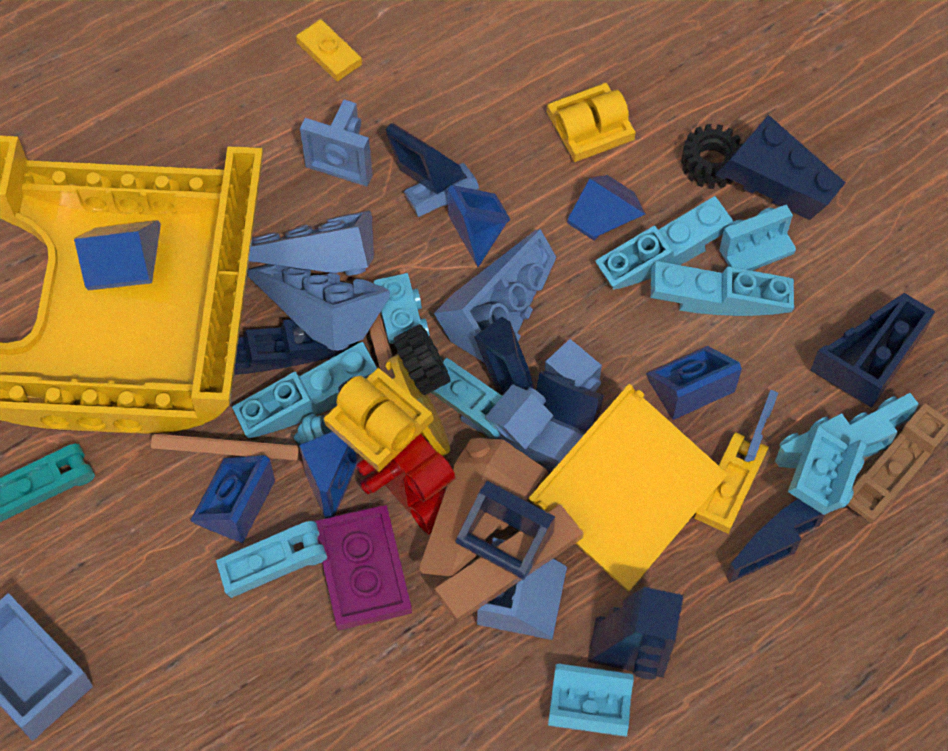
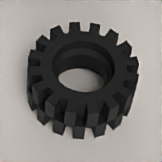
[681,124,742,189]
[394,324,450,395]

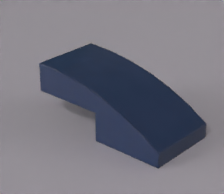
[536,370,604,431]

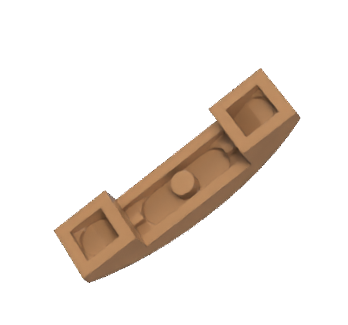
[847,403,948,524]

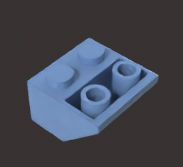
[477,538,567,640]

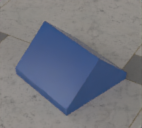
[74,220,161,291]
[646,346,742,420]
[299,432,360,519]
[190,455,275,544]

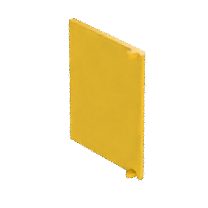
[528,384,728,592]

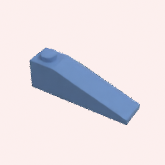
[249,211,374,276]
[434,229,556,363]
[248,264,390,350]

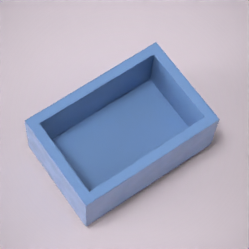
[0,593,93,741]

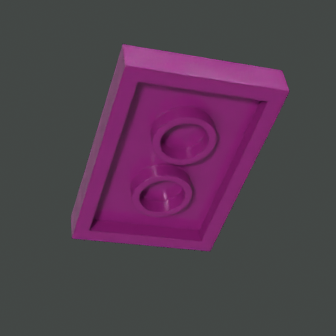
[314,505,412,631]

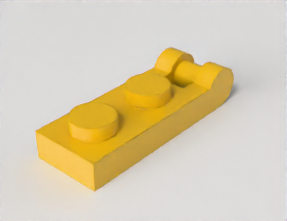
[694,432,769,534]

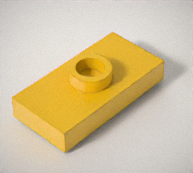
[296,19,362,82]

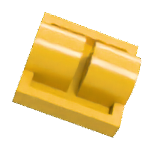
[547,83,636,162]
[323,368,434,472]

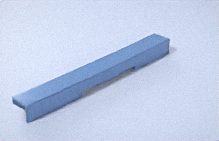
[744,390,778,462]

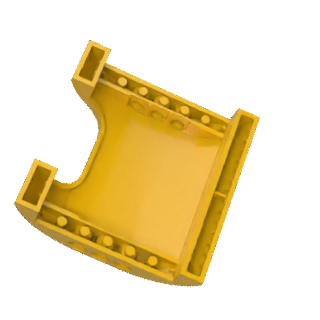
[0,136,263,434]

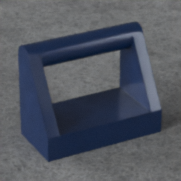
[386,123,464,195]
[474,317,534,395]
[455,481,555,580]

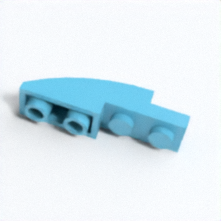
[595,196,734,290]
[650,261,794,316]
[232,341,377,438]
[775,393,919,469]

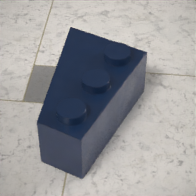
[714,115,846,220]
[810,293,935,408]

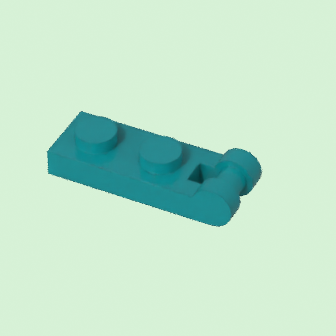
[0,443,95,522]

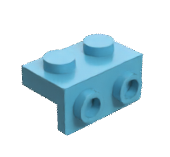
[719,205,796,271]
[374,273,430,344]
[788,426,867,515]
[548,664,634,737]

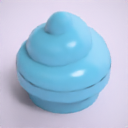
[294,414,333,445]

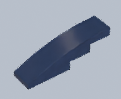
[234,320,358,375]
[726,499,825,583]

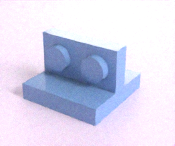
[300,100,372,187]

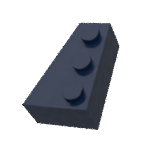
[587,587,684,680]

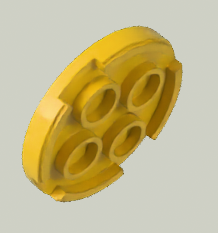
[385,354,450,456]

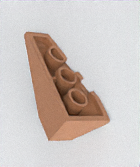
[419,438,549,576]

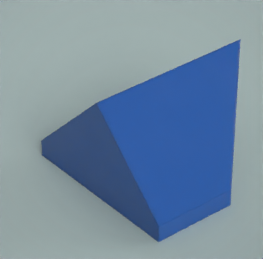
[567,175,645,241]
[448,185,511,267]

